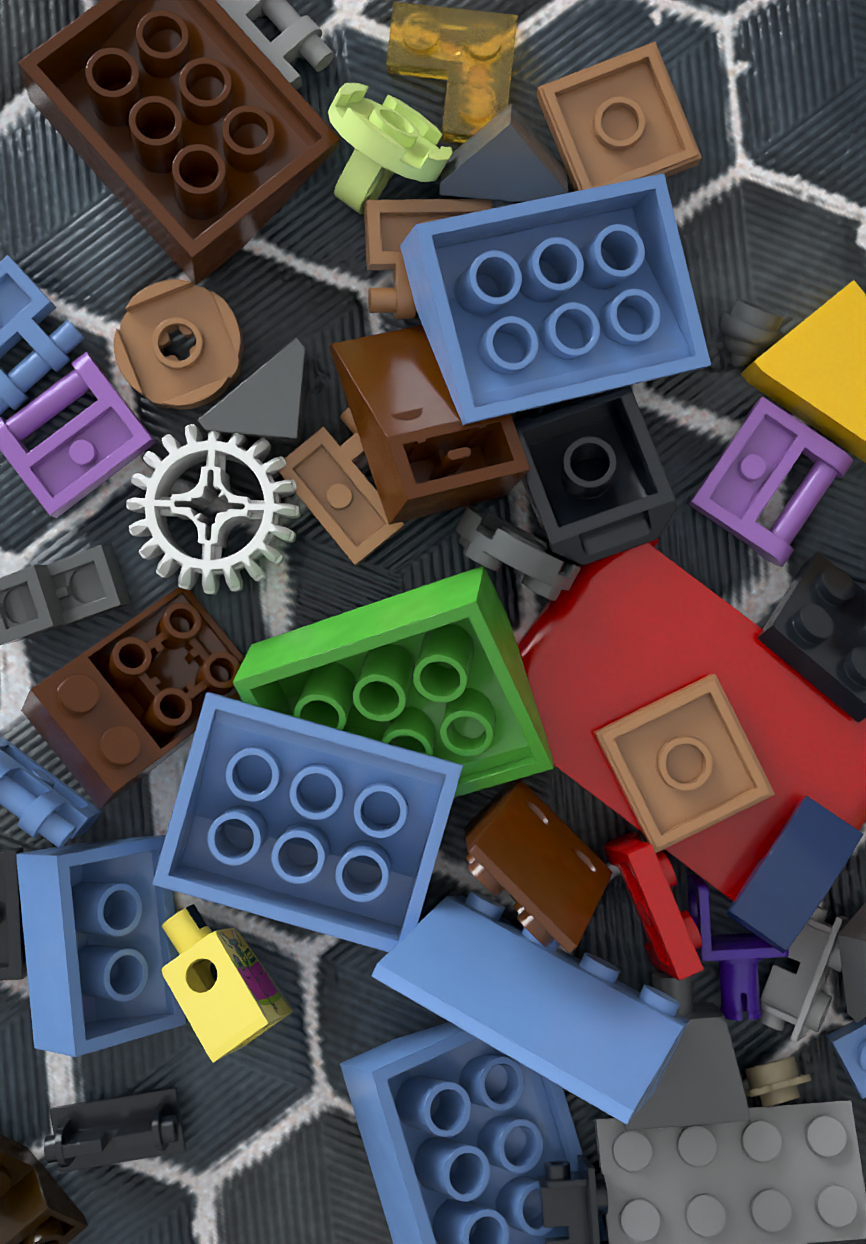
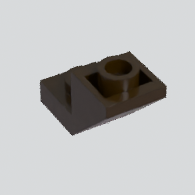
[0,1134,88,1244]

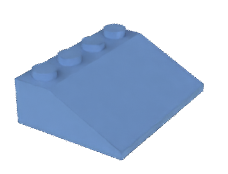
[400,173,711,425]
[152,692,463,952]
[371,890,690,1125]
[340,1022,607,1244]

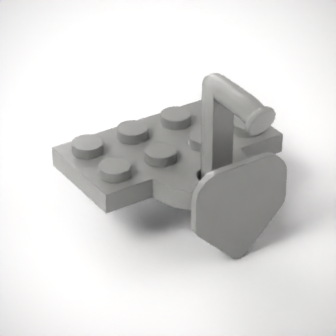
[594,1100,866,1244]

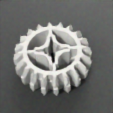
[126,424,301,595]

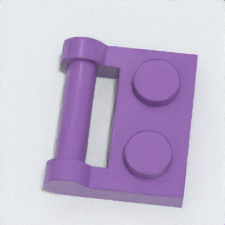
[0,352,156,518]
[688,396,853,567]

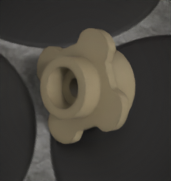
[744,1056,811,1107]

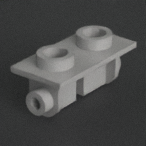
[758,906,850,1042]

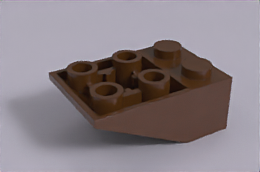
[330,325,530,525]
[21,587,244,810]
[464,778,613,954]

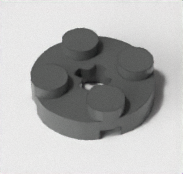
[455,505,582,601]

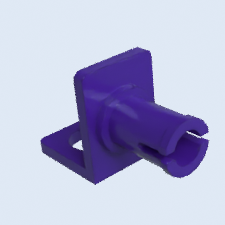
[687,875,789,1021]

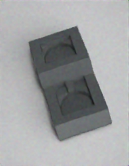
[0,545,131,645]

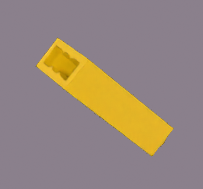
[741,280,866,463]

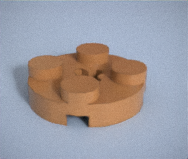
[113,279,244,410]

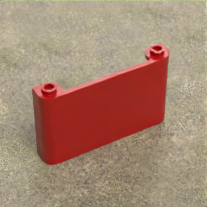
[517,539,866,901]

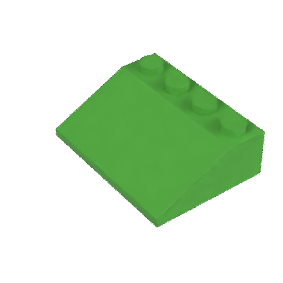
[233,566,554,798]

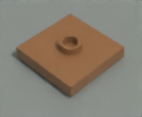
[536,42,702,191]
[594,674,775,853]

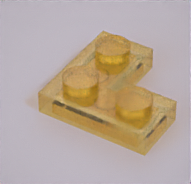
[386,2,518,143]

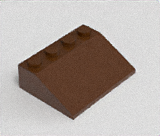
[18,0,340,286]

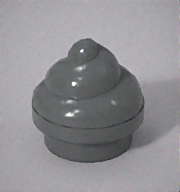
[719,298,784,367]

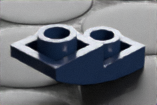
[726,796,864,953]

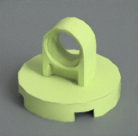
[328,83,453,214]

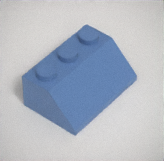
[16,835,186,1057]

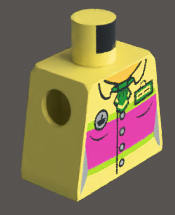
[161,904,293,1063]

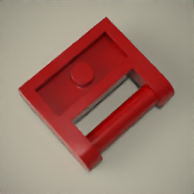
[603,832,704,981]

